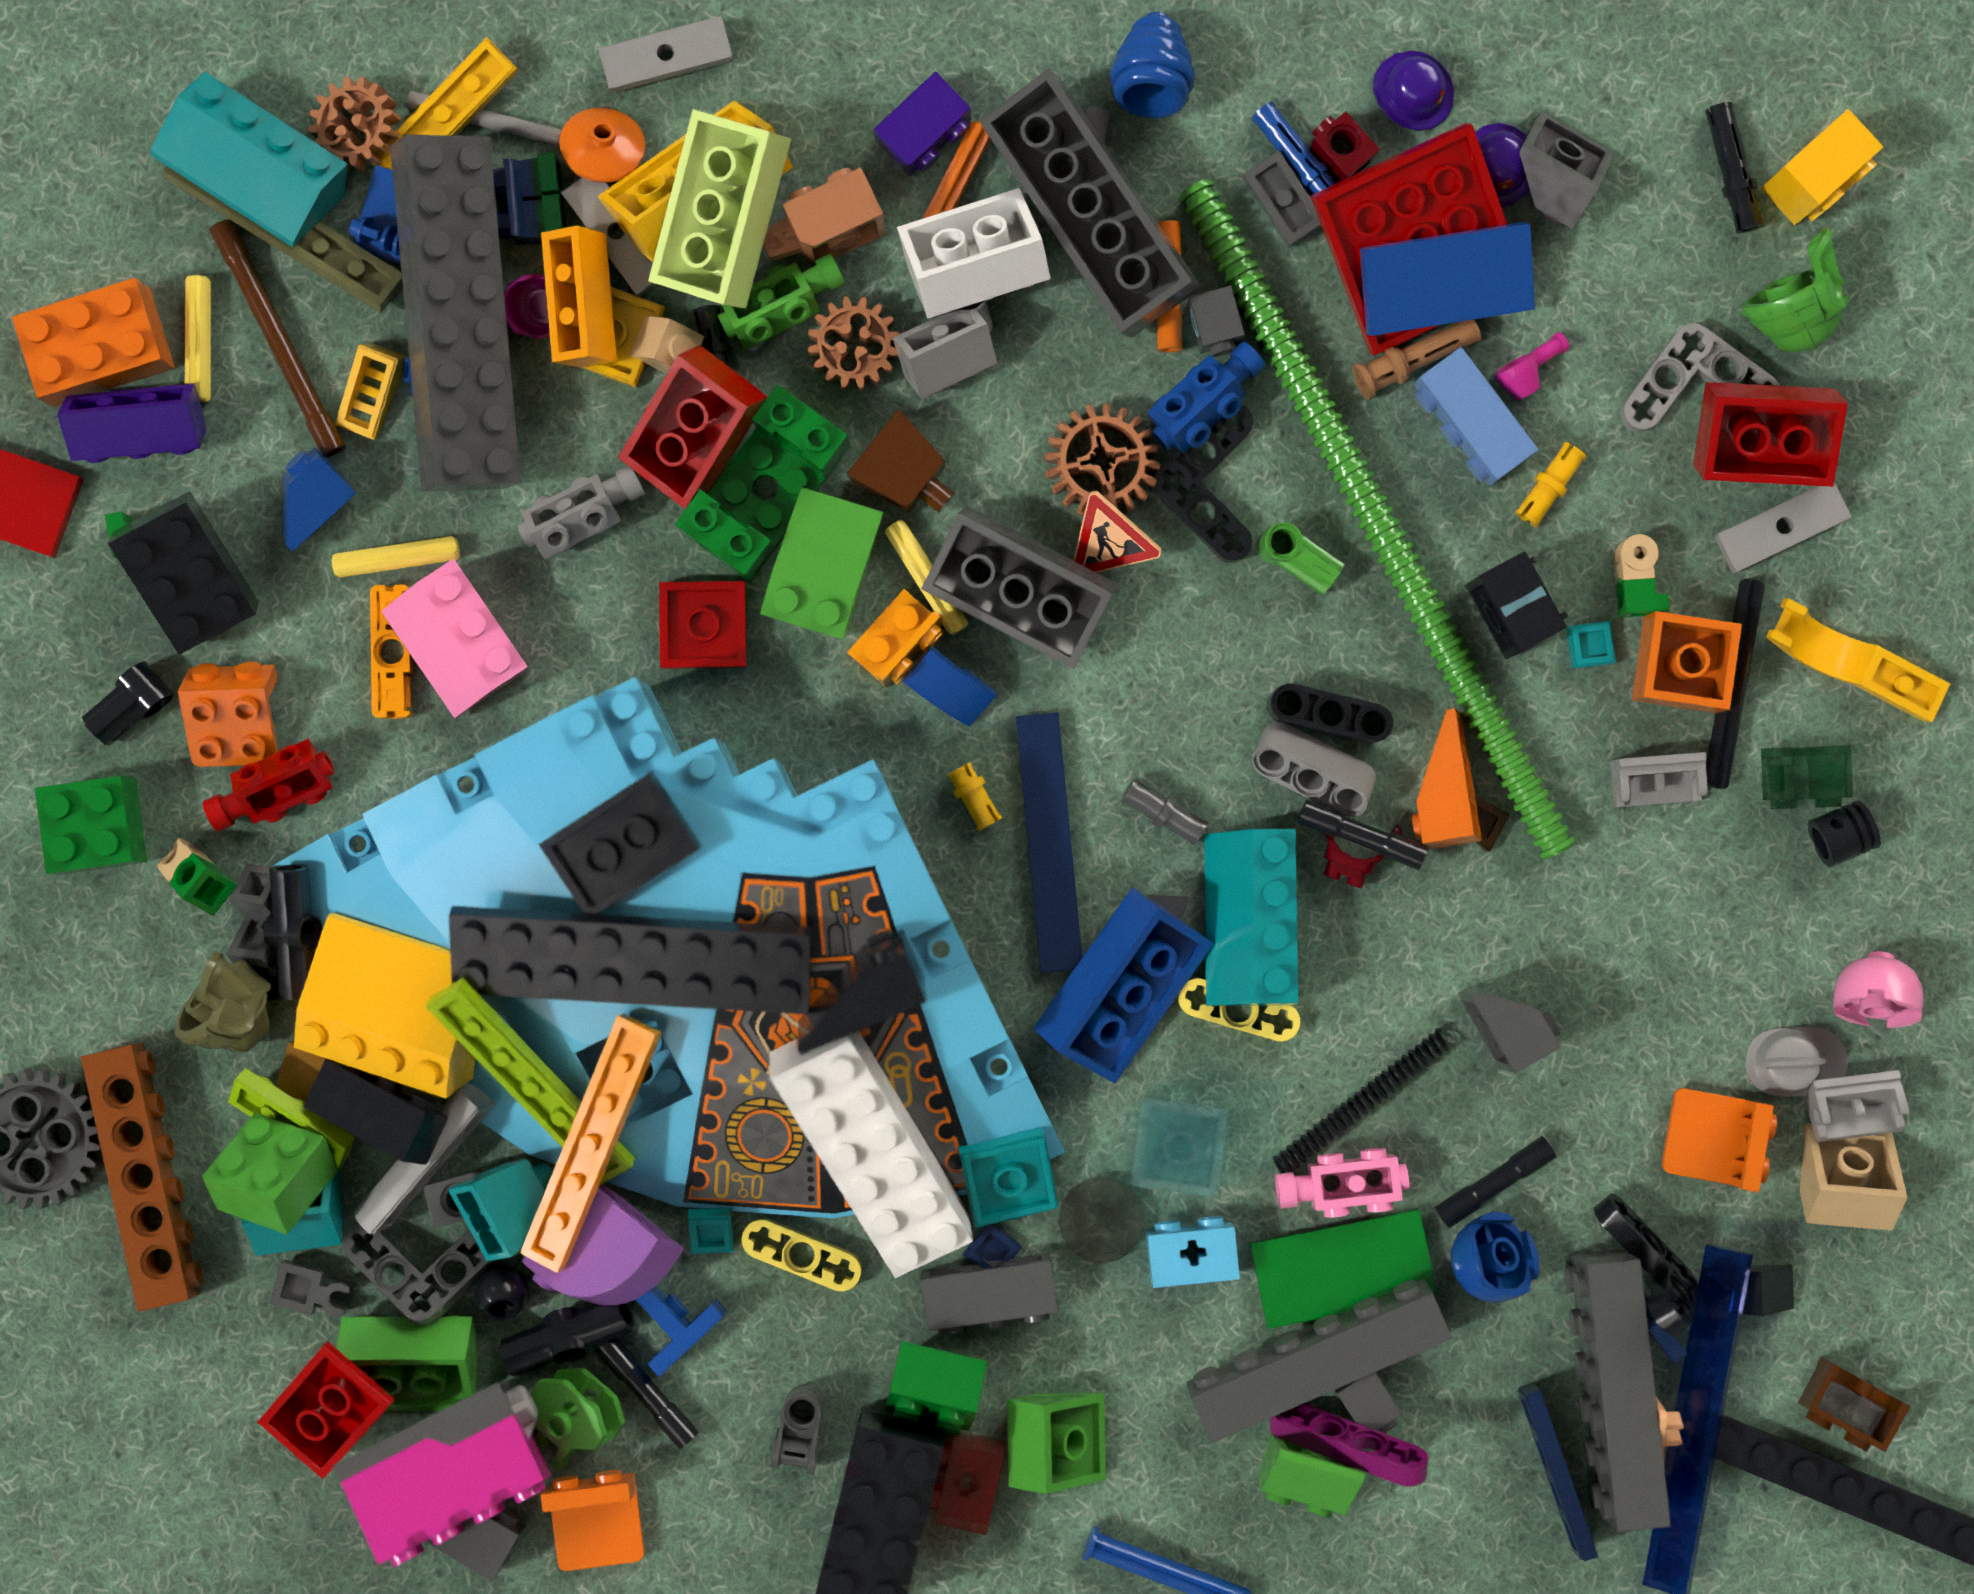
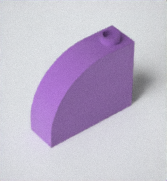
[522,1184,684,1305]

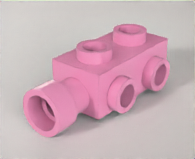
[1275,1148,1409,1217]

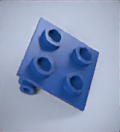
[349,165,401,264]

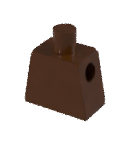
[847,410,955,513]

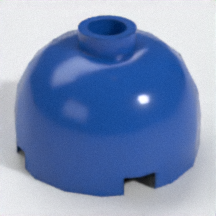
[1450,1212,1540,1303]

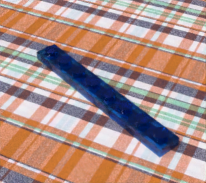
[1642,1243,1753,1594]

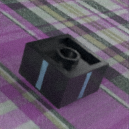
[1464,551,1568,660]

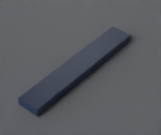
[1016,712,1082,973]

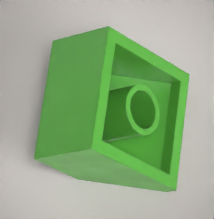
[1007,1392,1106,1494]
[1257,1433,1366,1517]

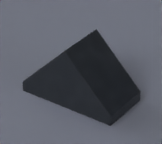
[1705,1264,1794,1316]

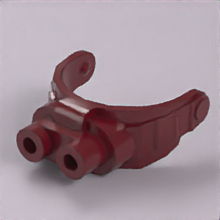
[1323,824,1402,889]

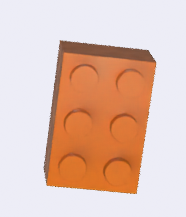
[12,277,175,407]

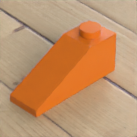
[1412,708,1482,849]

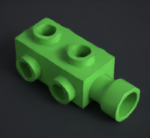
[717,253,845,350]

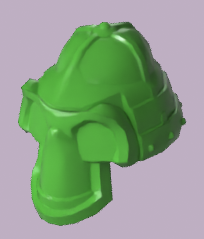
[1742,227,1850,353]

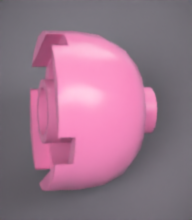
[1833,951,1924,1028]

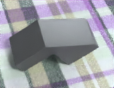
[226,864,275,968]

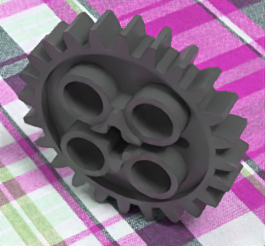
[0,1068,102,1210]

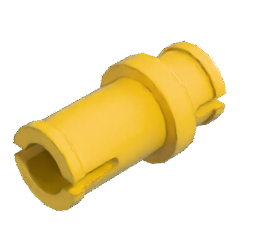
[947,762,1002,831]

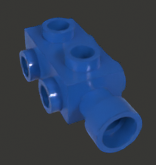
[1147,341,1266,454]

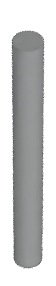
[407,91,562,147]

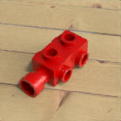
[202,738,335,832]

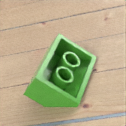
[336,1315,478,1411]

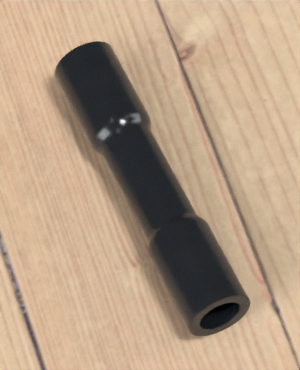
[1297,799,1428,870]
[1434,1136,1557,1229]
[594,1338,699,1450]

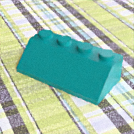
[150,71,348,247]
[1204,829,1298,1006]

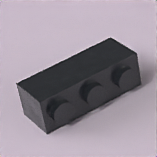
[303,1059,448,1165]

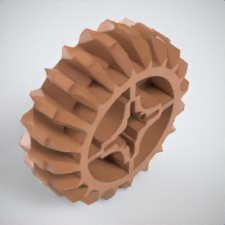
[1044,403,1160,517]

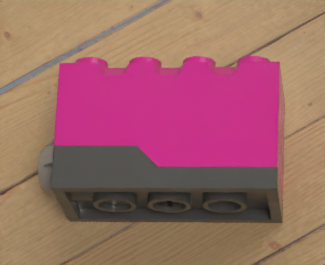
[333,1380,552,1567]

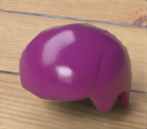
[504,273,550,339]

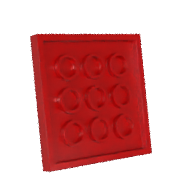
[1310,122,1507,356]

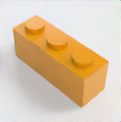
[541,226,617,368]

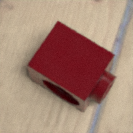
[1310,111,1380,183]

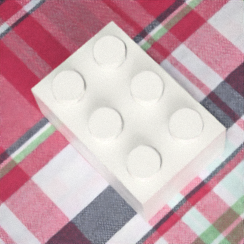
[897,188,1051,319]

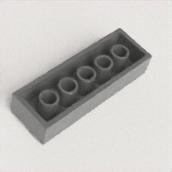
[979,68,1202,338]
[1564,1249,1671,1532]

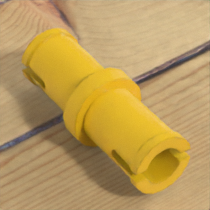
[1514,442,1587,528]

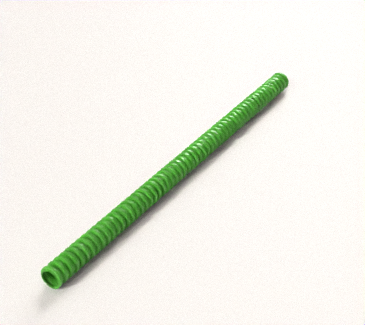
[1179,179,1576,859]

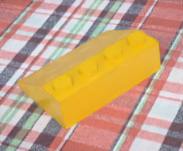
[294,912,482,1098]

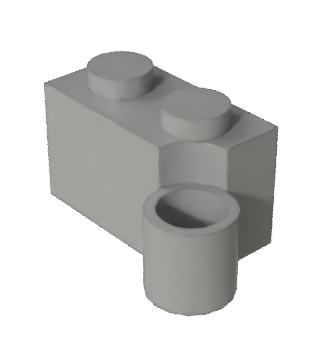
[893,301,998,399]

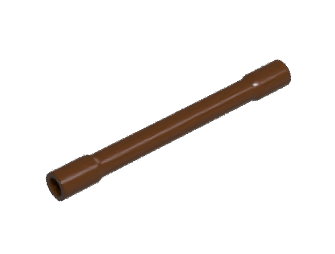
[209,219,346,458]

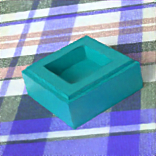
[1566,621,1617,669]
[687,1207,735,1254]

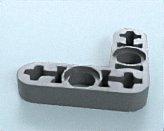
[343,1225,500,1326]

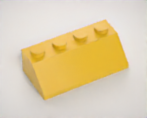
[598,100,793,262]

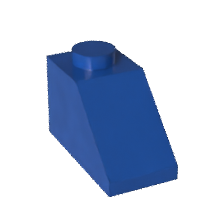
[282,447,356,552]

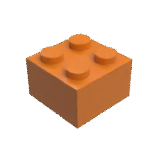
[1631,611,1742,713]

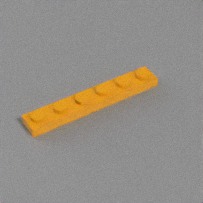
[520,1013,662,1273]

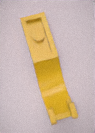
[1766,598,1950,722]

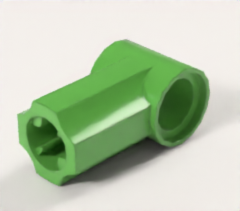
[1258,522,1344,596]

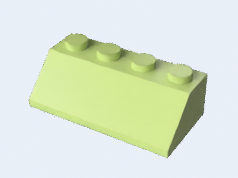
[648,109,791,309]

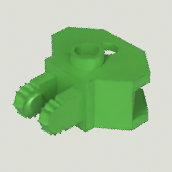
[531,1367,626,1471]

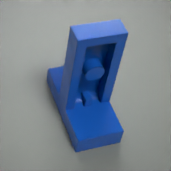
[635,1285,727,1377]

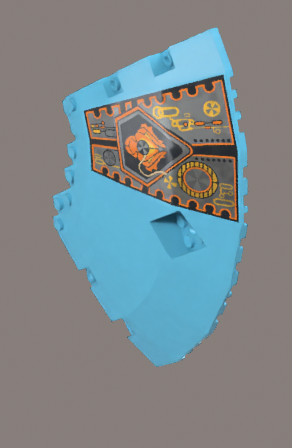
[271,677,1065,1219]

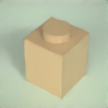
[630,316,704,373]

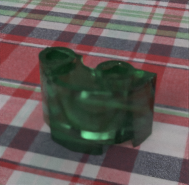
[1761,745,1853,809]

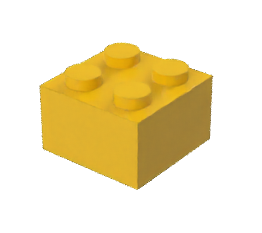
[1760,109,1884,226]

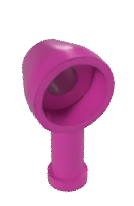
[1493,332,1570,401]

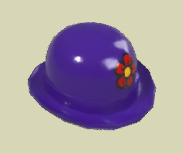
[1373,51,1454,131]
[1475,123,1530,208]

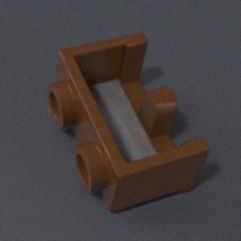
[1798,1357,1910,1452]

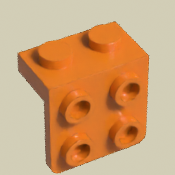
[177,661,278,767]
[1661,1088,1777,1192]
[541,1470,645,1571]

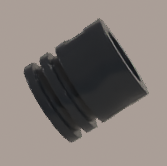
[1808,800,1881,867]

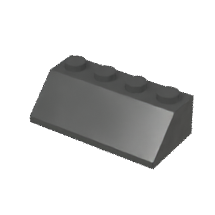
[921,505,1119,669]

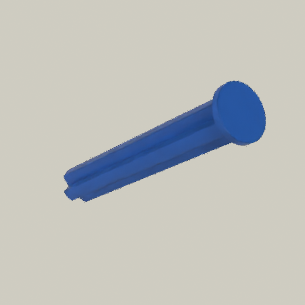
[1082,1526,1252,1594]

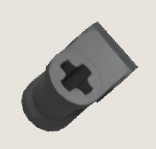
[771,1384,824,1474]

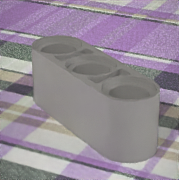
[1252,722,1377,817]

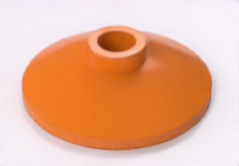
[559,107,645,183]

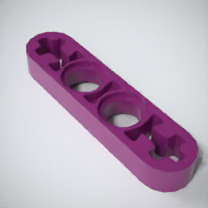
[1269,1403,1429,1486]

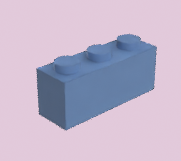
[1413,347,1539,486]

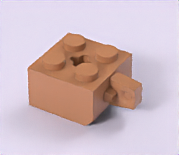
[763,167,886,265]

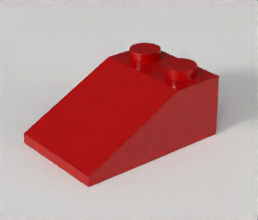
[257,1341,395,1479]

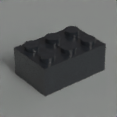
[108,491,258,655]

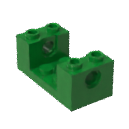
[675,384,851,583]

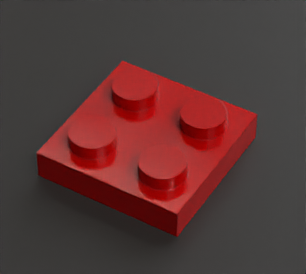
[659,581,747,669]

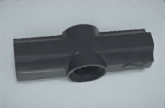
[263,864,323,1000]
[498,1303,634,1377]

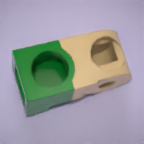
[1614,534,1670,618]
[157,838,238,916]

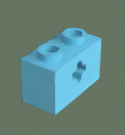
[1145,1216,1240,1288]

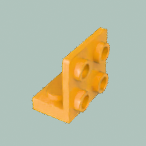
[847,589,943,687]

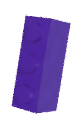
[57,383,206,463]

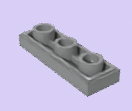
[598,16,734,93]
[561,178,657,297]
[1714,481,1852,574]

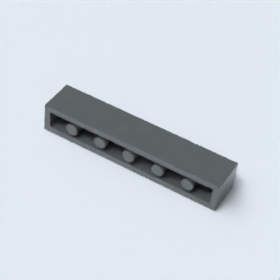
[1186,1279,1453,1443]

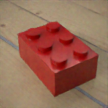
[618,345,768,509]
[1693,382,1848,487]

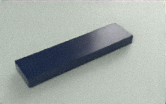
[1517,1383,1599,1562]

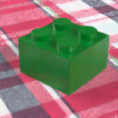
[35,776,147,875]
[885,1341,987,1434]

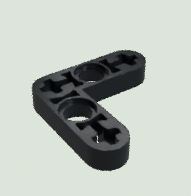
[1154,404,1253,563]
[1594,1193,1698,1337]

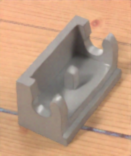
[1610,752,1707,808]
[1805,1070,1909,1142]

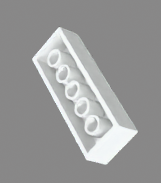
[769,1031,973,1278]

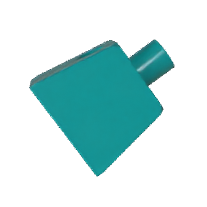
[448,1159,553,1261]

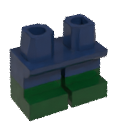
[493,152,567,245]

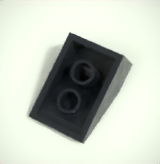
[797,929,927,1056]

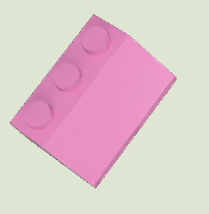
[381,559,528,719]

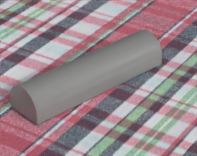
[354,1083,495,1234]

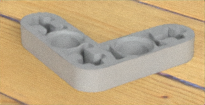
[1620,323,1780,432]

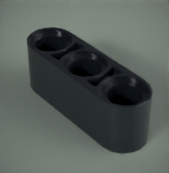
[1267,683,1394,745]

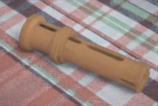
[1352,319,1481,400]

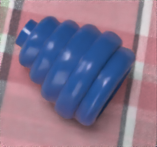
[1110,12,1195,119]

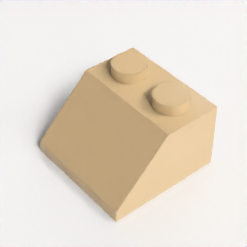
[1800,1123,1908,1231]

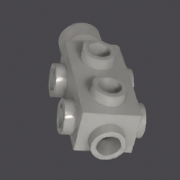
[517,465,646,560]

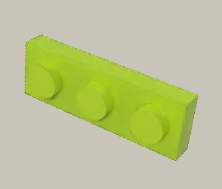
[228,1068,355,1170]

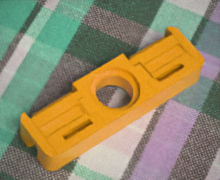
[370,585,414,719]

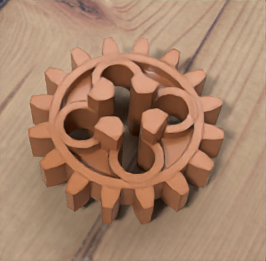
[307,76,401,172]
[808,296,899,392]

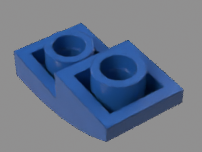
[903,645,997,727]

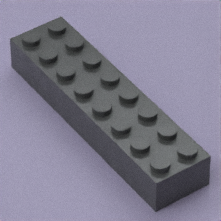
[390,134,521,492]

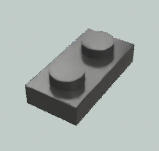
[1242,151,1321,248]

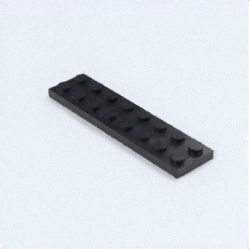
[449,906,812,1015]

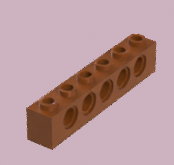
[80,1042,203,1312]

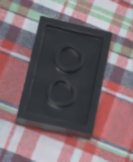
[539,771,702,914]

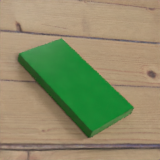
[1249,1208,1437,1329]

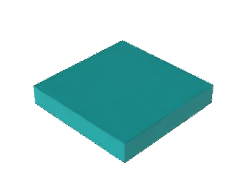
[958,1127,1059,1228]

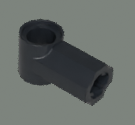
[81,661,174,746]

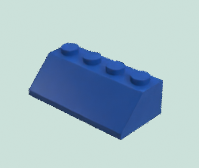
[1033,887,1214,1084]

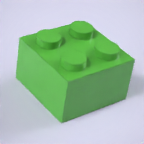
[202,1113,338,1235]

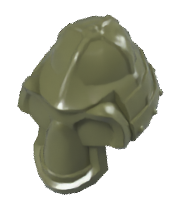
[175,950,271,1052]

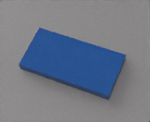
[1360,222,1535,336]

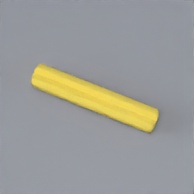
[185,275,211,403]
[885,520,969,635]
[332,536,460,577]

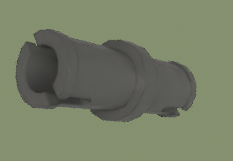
[1121,778,1208,845]

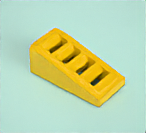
[335,343,407,440]

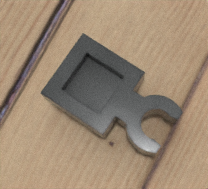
[269,1259,354,1316]

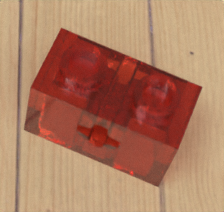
[929,1431,1005,1535]

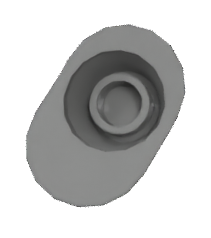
[1745,1026,1849,1097]

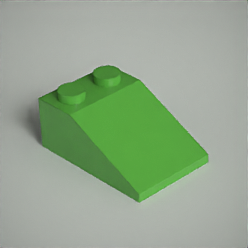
[760,487,884,640]

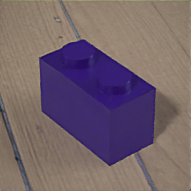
[873,71,971,177]

